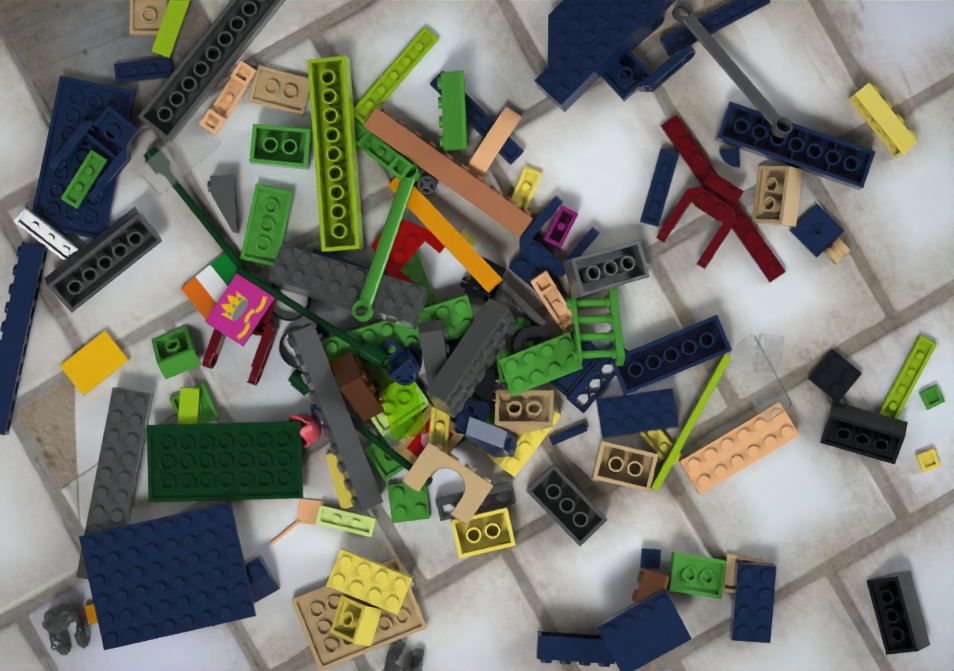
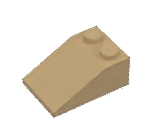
[494,390,554,435]

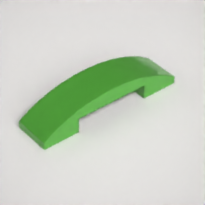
[355,121,413,181]

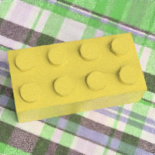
[326,548,413,615]

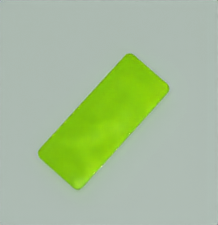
[376,360,426,440]

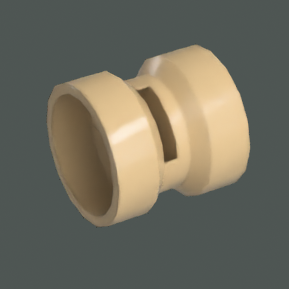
[823,238,850,265]

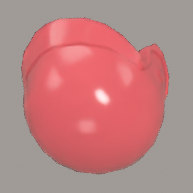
[289,414,322,448]

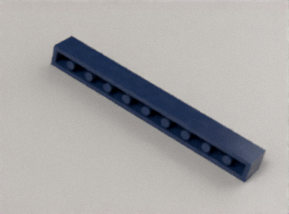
[0,242,48,435]

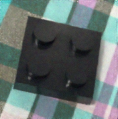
[807,349,862,402]

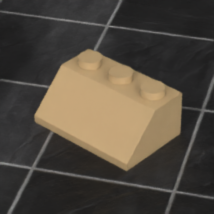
[752,165,803,227]

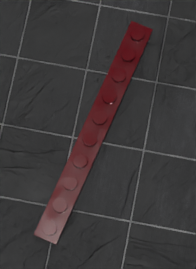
[660,115,786,283]

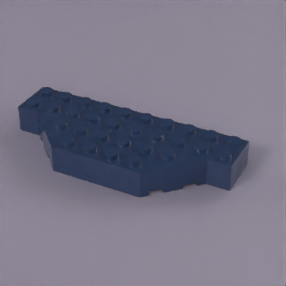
[534,0,676,112]

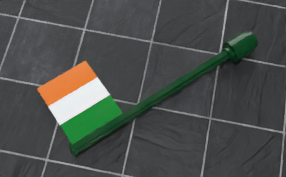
[143,147,253,320]

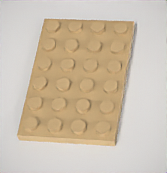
[292,556,427,671]

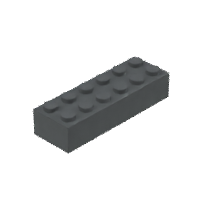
[45,207,162,313]
[426,298,517,418]

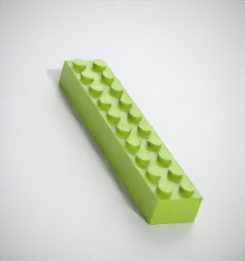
[307,56,364,253]

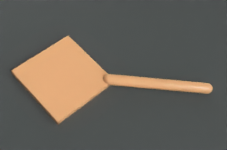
[270,499,324,545]

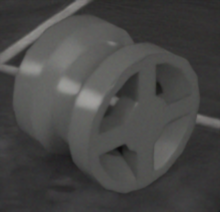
[417,176,437,196]

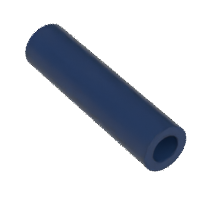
[549,422,588,446]

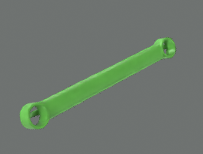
[352,162,421,322]

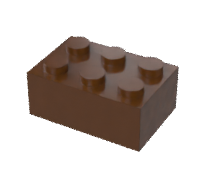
[331,351,385,421]

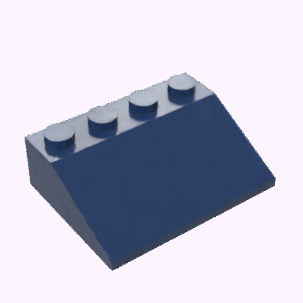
[595,587,692,671]

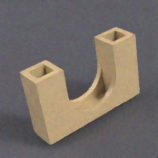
[402,442,493,525]

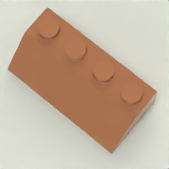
[632,568,670,603]

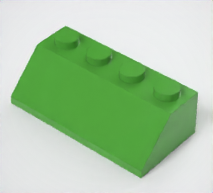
[437,70,467,151]

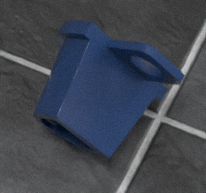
[379,338,422,386]

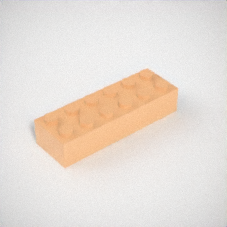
[679,402,799,494]

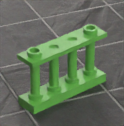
[566,288,625,368]

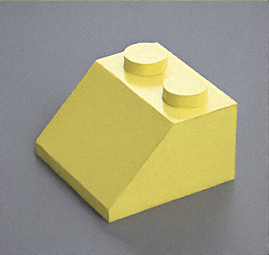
[330,595,382,646]

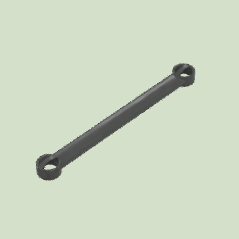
[672,1,793,138]

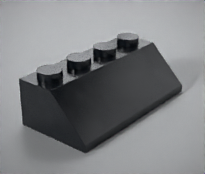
[820,401,908,465]
[866,571,930,655]

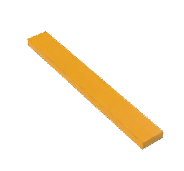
[388,177,502,293]

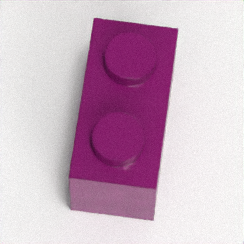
[543,205,578,249]

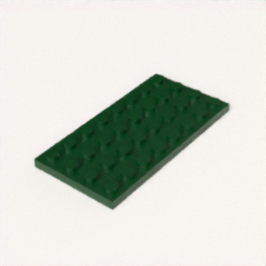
[147,421,304,502]

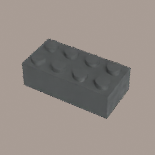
[562,240,650,299]
[526,464,608,546]

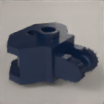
[453,398,490,435]

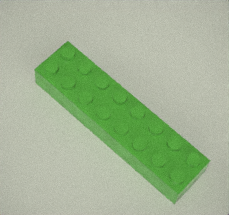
[320,292,475,377]

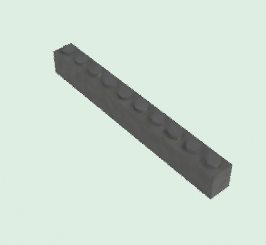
[287,323,383,511]

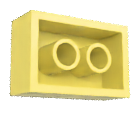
[451,506,516,559]

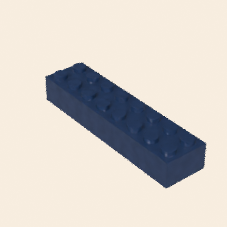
[715,101,875,190]

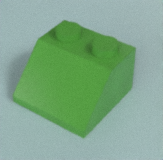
[151,325,201,379]

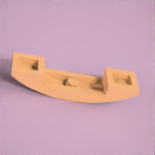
[199,60,257,135]
[467,107,522,178]
[530,270,585,334]

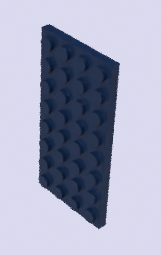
[32,76,136,239]

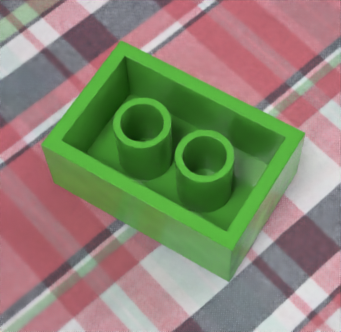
[249,124,312,170]

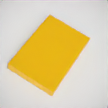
[60,330,129,396]

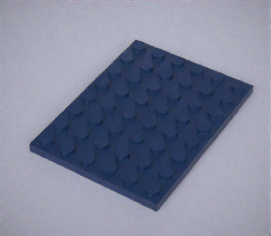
[79,502,257,650]

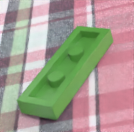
[61,150,109,209]

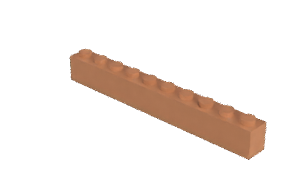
[363,107,533,238]

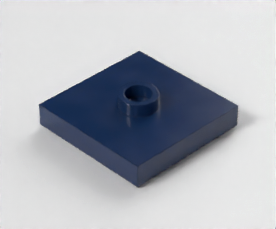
[789,204,844,258]

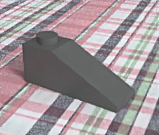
[207,175,239,234]

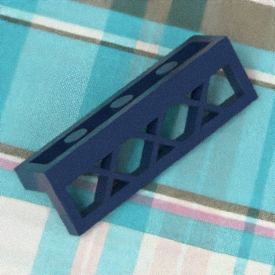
[566,342,628,413]

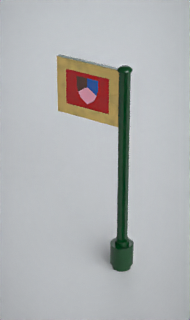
[288,369,464,486]

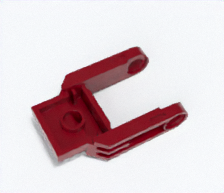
[656,171,744,270]
[202,301,277,386]

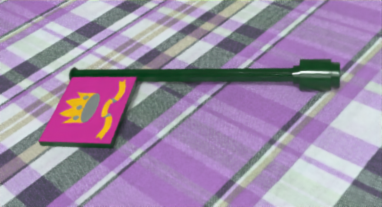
[205,265,388,368]

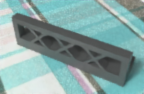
[435,481,515,521]

